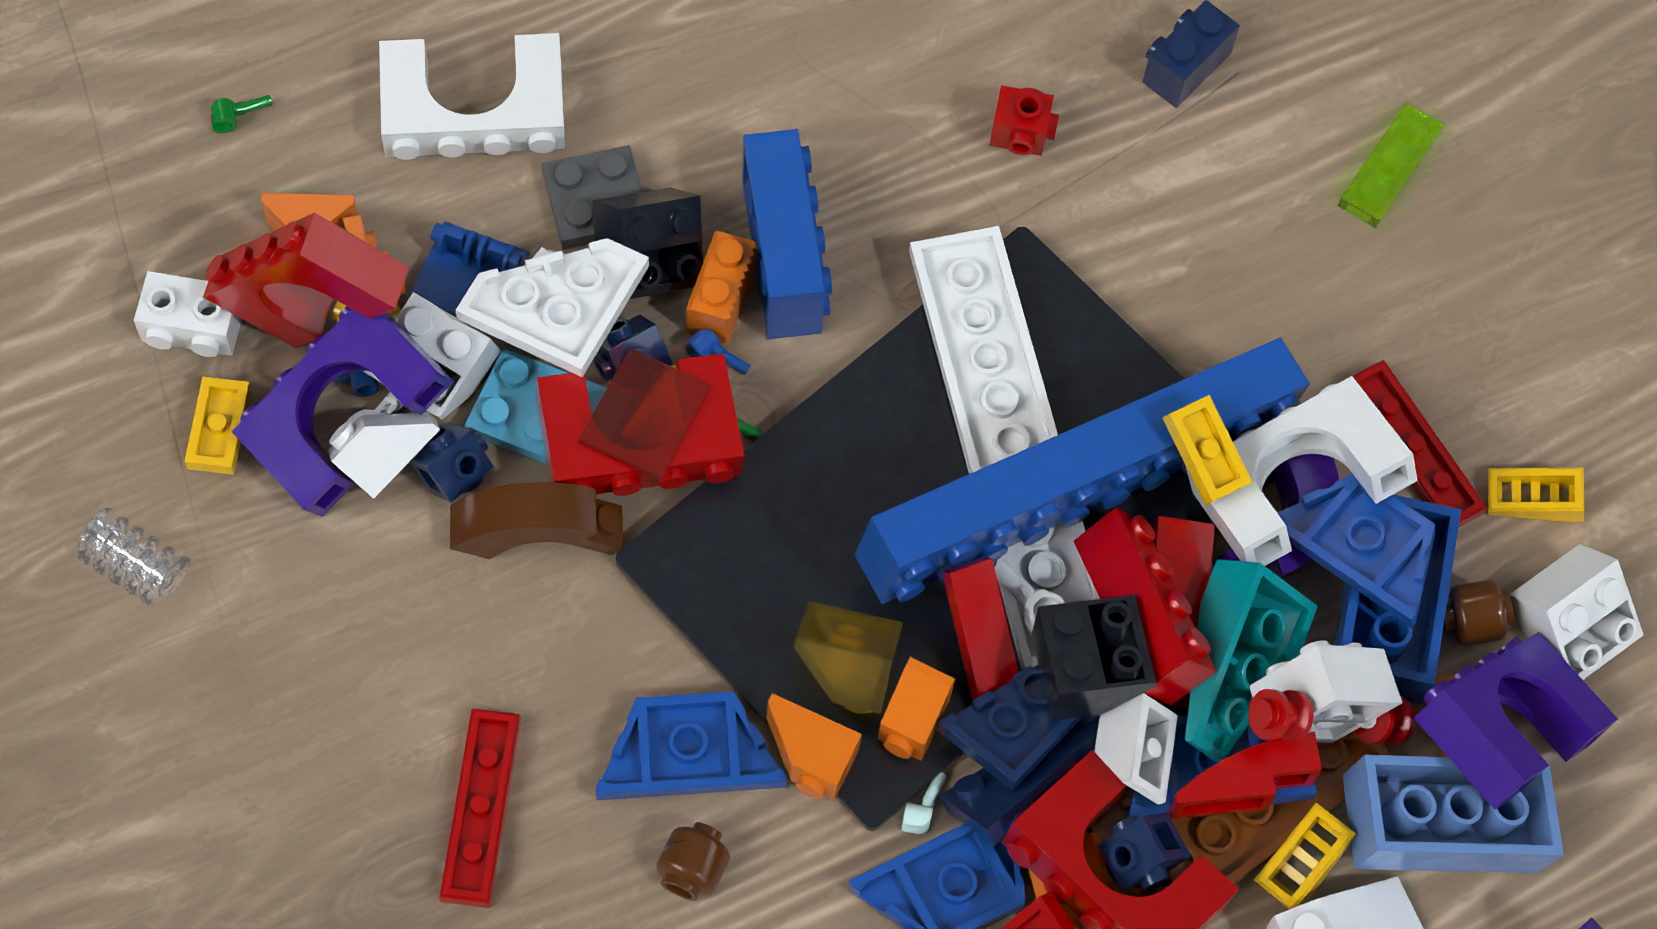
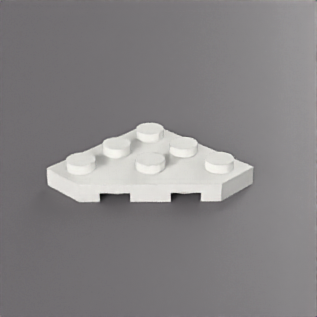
[456,238,649,377]

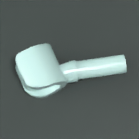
[901,772,947,835]

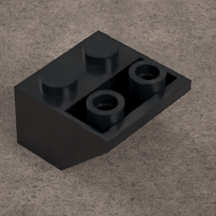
[593,187,703,300]
[1031,595,1156,721]

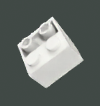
[363,292,501,420]
[1510,544,1644,680]

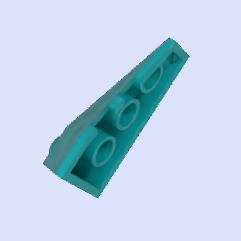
[1185,560,1318,762]

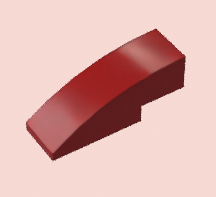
[1168,732,1322,819]

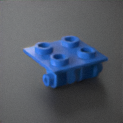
[408,221,529,316]

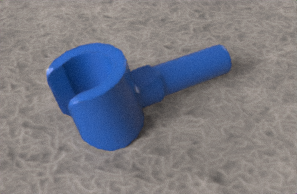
[686,329,751,375]
[332,371,378,396]

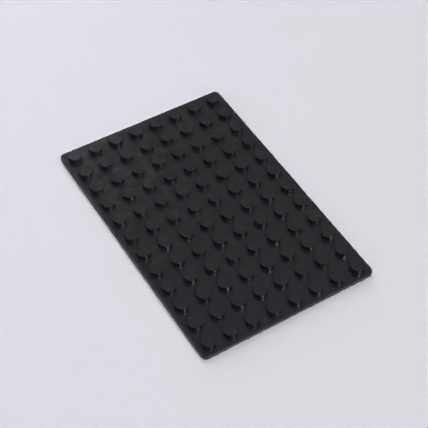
[615,227,1274,831]

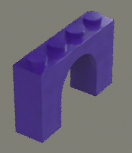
[232,306,454,517]
[1414,632,1618,810]

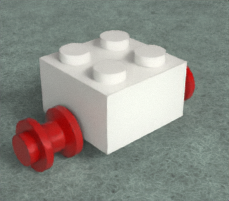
[1248,641,1415,744]

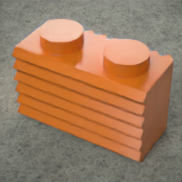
[686,231,757,344]

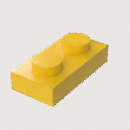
[184,376,252,475]
[1162,395,1252,505]

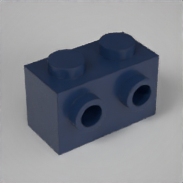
[1143,0,1240,108]

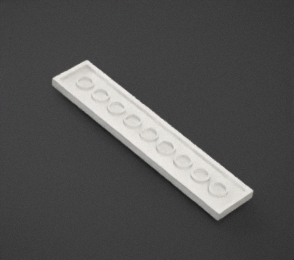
[909,226,1100,670]

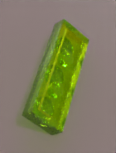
[1338,103,1444,229]

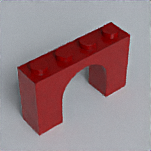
[203,212,409,348]
[536,353,744,496]
[1002,750,1239,929]

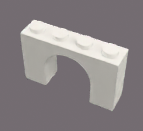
[379,33,566,160]
[1186,376,1418,566]

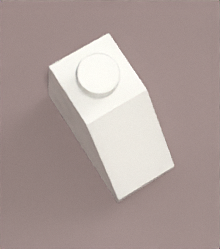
[328,412,440,498]
[1094,693,1178,805]

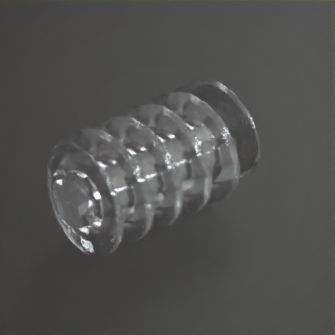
[78,508,191,606]

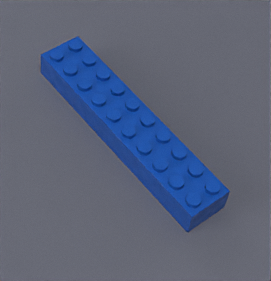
[855,337,1310,604]

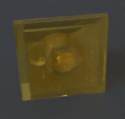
[794,601,903,714]

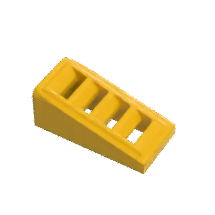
[1488,467,1584,522]
[1254,803,1356,910]

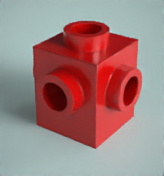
[989,85,1059,156]

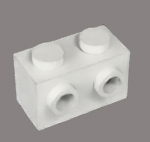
[134,271,242,357]

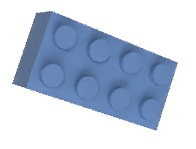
[1342,755,1564,873]

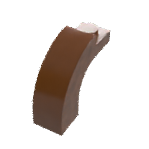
[450,482,623,559]

